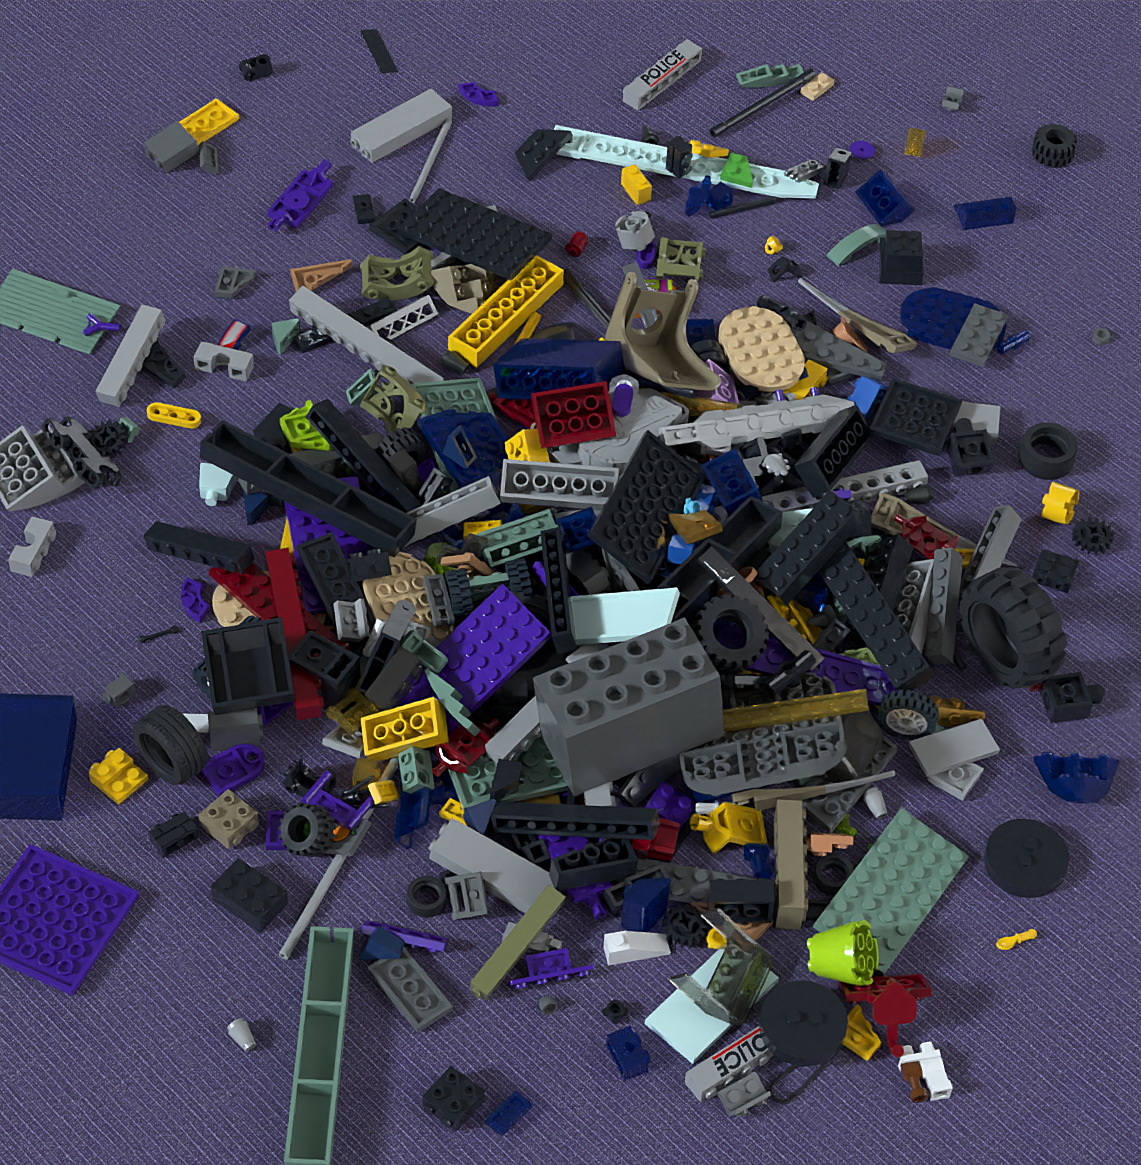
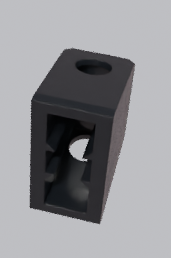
[823,148,852,189]

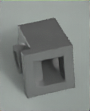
[103,672,136,709]

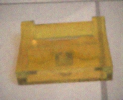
[325,689,379,736]

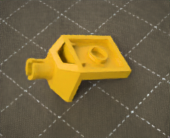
[690,802,768,854]

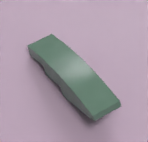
[736,64,804,88]
[425,668,480,736]

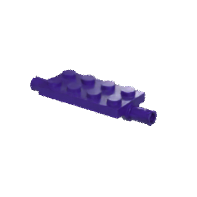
[267,159,333,231]
[539,834,612,919]

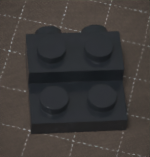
[1032,549,1079,593]

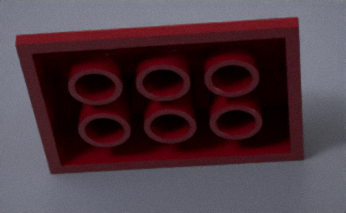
[531,381,617,449]

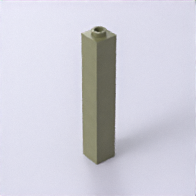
[470,885,566,1001]

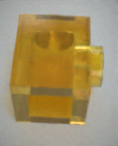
[904,128,926,157]
[352,758,381,790]

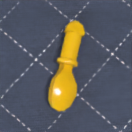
[996,929,1037,950]

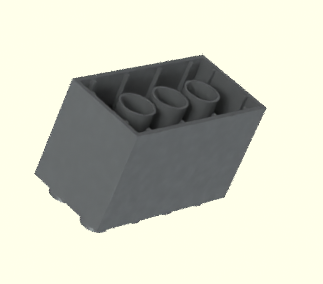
[533,618,724,796]

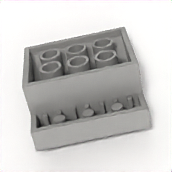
[0,425,85,511]

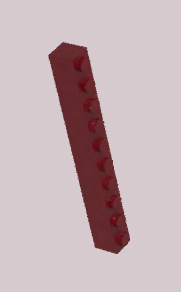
[265,548,324,720]

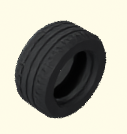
[133,705,208,785]

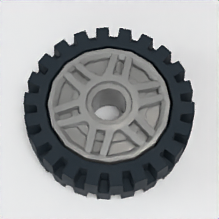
[877,690,939,740]

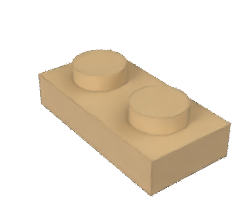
[800,72,834,101]

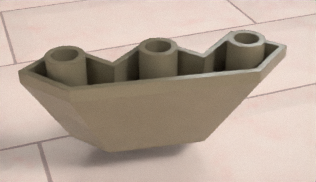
[431,264,494,314]

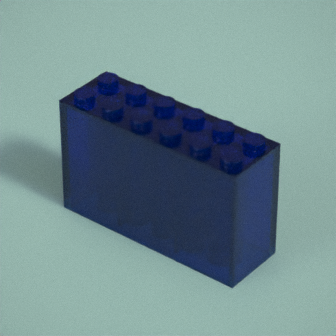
[493,338,626,399]
[0,693,78,821]

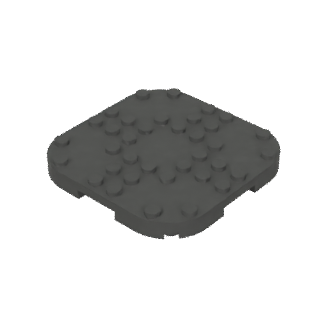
[679,672,847,796]

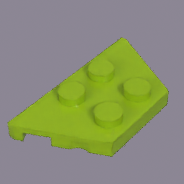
[280,400,332,451]

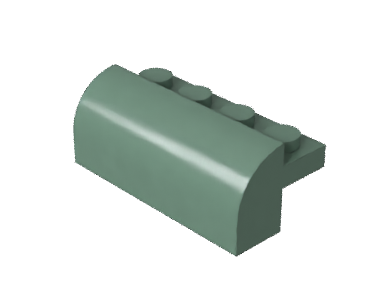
[476,509,558,569]

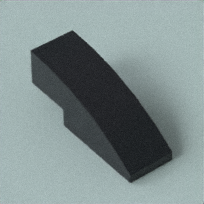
[602,864,671,914]

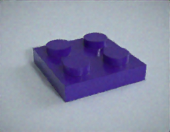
[645,781,696,832]

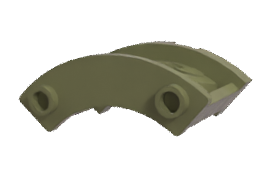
[656,237,706,283]
[360,246,434,301]
[360,365,426,435]

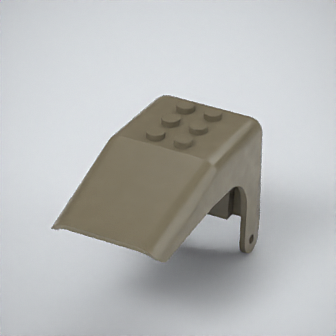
[605,272,721,391]

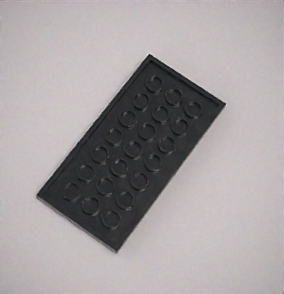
[397,188,552,280]
[587,430,706,584]

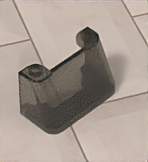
[817,691,884,783]

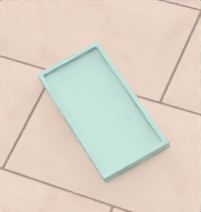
[571,588,680,645]
[645,939,779,1064]

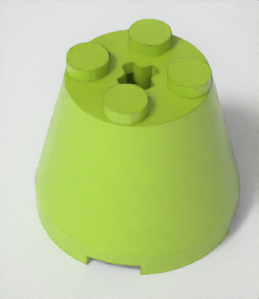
[807,920,879,986]

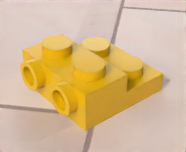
[89,748,149,805]

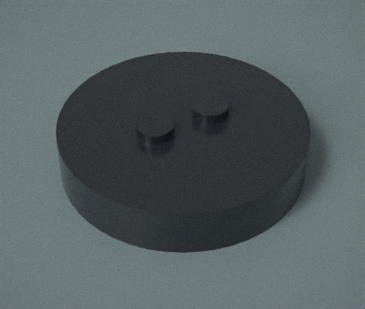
[984,819,1069,898]
[759,980,848,1067]

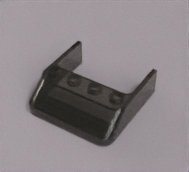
[669,908,772,1026]

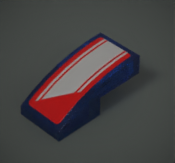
[217,319,250,350]

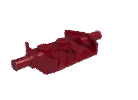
[894,513,964,559]
[433,718,500,776]

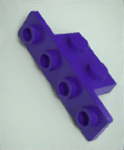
[508,948,595,989]

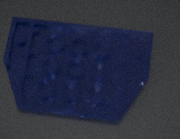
[417,409,509,498]

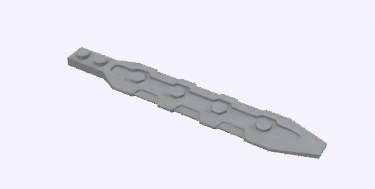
[659,395,855,449]

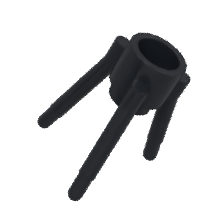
[342,776,391,810]

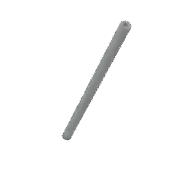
[409,118,452,203]

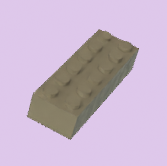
[774,800,808,930]

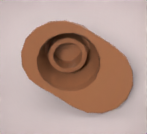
[831,316,868,352]

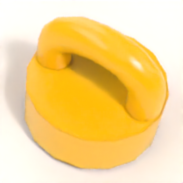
[765,235,783,255]
[707,927,729,949]

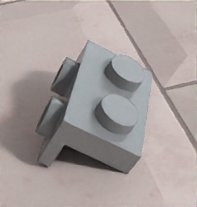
[334,598,369,642]

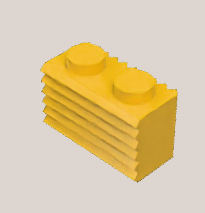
[621,164,652,205]

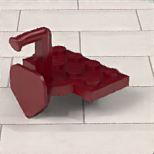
[838,973,931,1058]

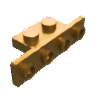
[927,695,985,727]

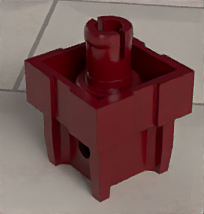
[629,818,680,861]

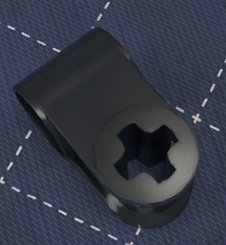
[239,54,272,81]

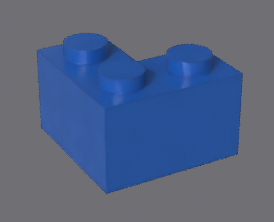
[847,376,889,419]

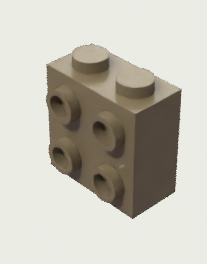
[198,789,259,849]

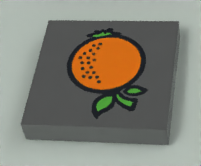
[321,819,371,856]

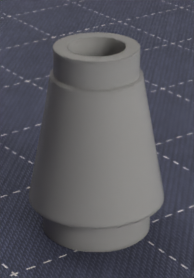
[863,787,888,819]
[227,1018,256,1052]

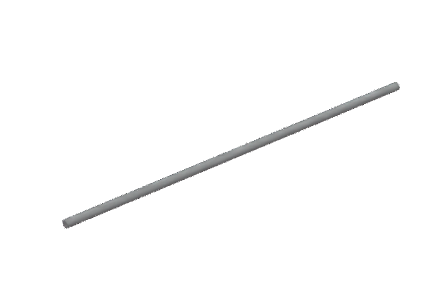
[278,598,487,960]

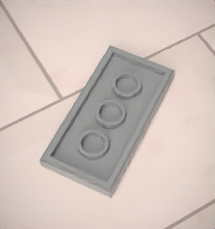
[909,719,1000,777]

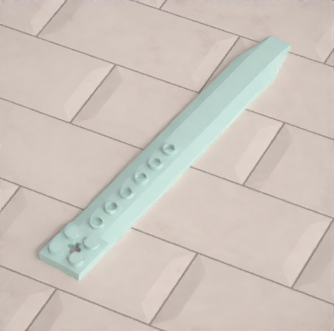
[554,125,819,198]

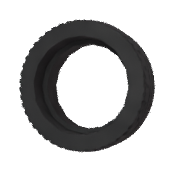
[1019,422,1077,480]

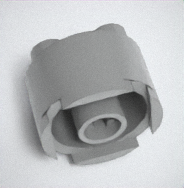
[615,211,655,251]

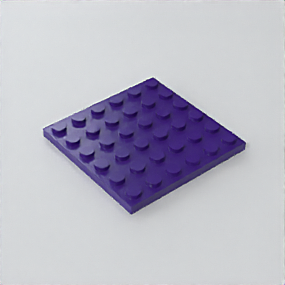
[0,844,139,996]

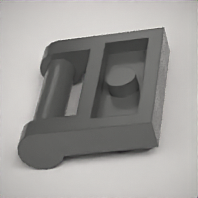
[445,871,489,920]

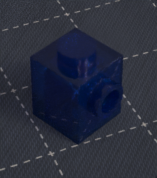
[706,181,734,210]

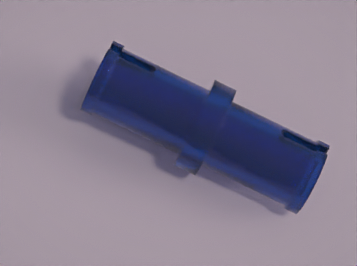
[997,330,1030,355]

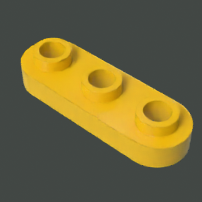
[147,402,201,429]

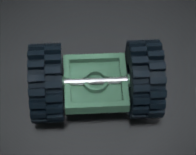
[445,558,533,620]

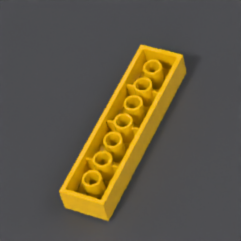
[448,255,564,368]

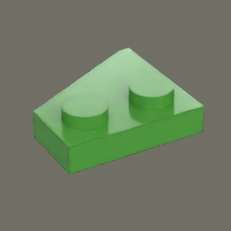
[720,153,753,188]

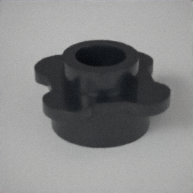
[602,1000,628,1024]

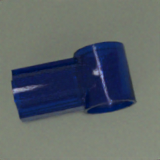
[743,843,773,879]

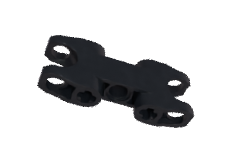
[42,416,122,488]

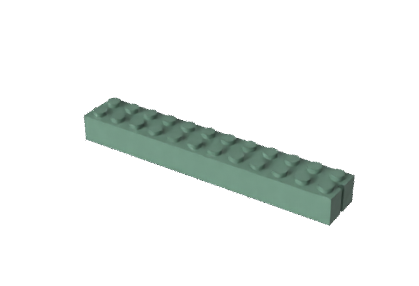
[284,926,354,1165]

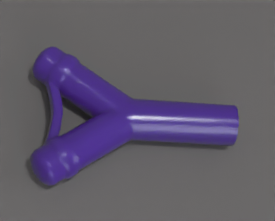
[83,313,121,336]

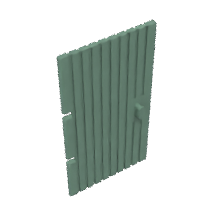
[0,269,120,355]

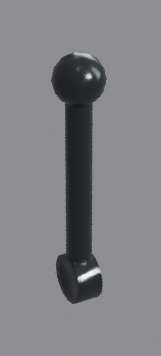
[139,626,179,643]

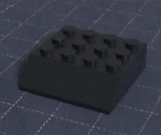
[201,617,296,715]

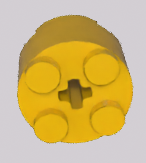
[1041,482,1079,525]

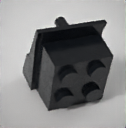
[879,230,924,285]

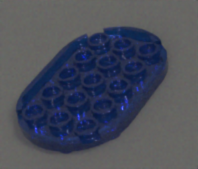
[900,287,1006,350]

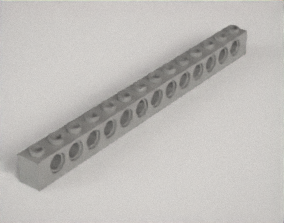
[713,460,928,524]

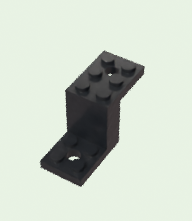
[289,630,395,729]

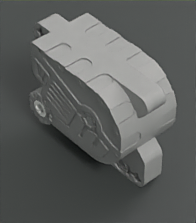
[547,374,689,479]

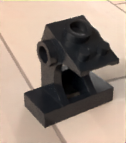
[282,758,336,797]

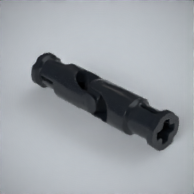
[756,295,807,331]

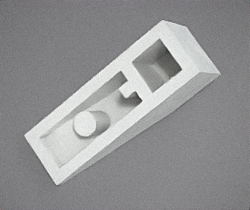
[604,931,670,966]

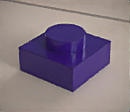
[832,488,852,503]

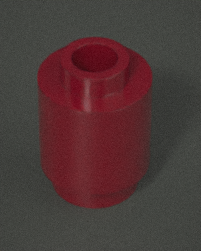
[565,231,588,257]

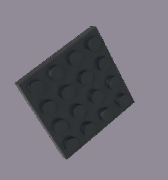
[869,378,963,456]

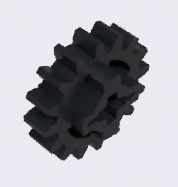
[90,420,128,458]
[1072,517,1114,555]
[661,904,708,948]

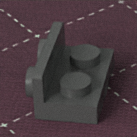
[717,1071,772,1117]

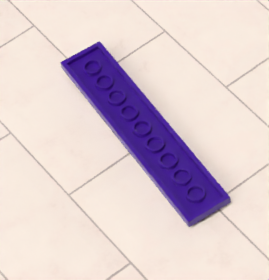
[718,623,898,706]

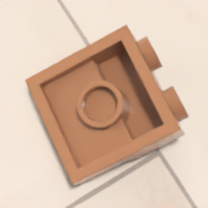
[804,832,853,856]

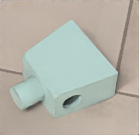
[199,463,237,506]

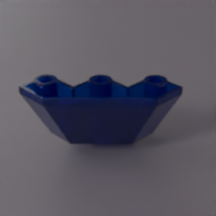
[1033,752,1119,804]

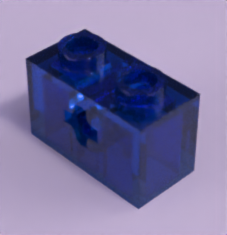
[606,1026,651,1081]

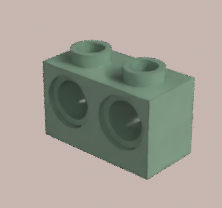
[398,746,435,796]

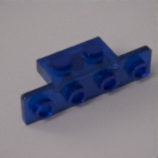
[394,776,431,849]

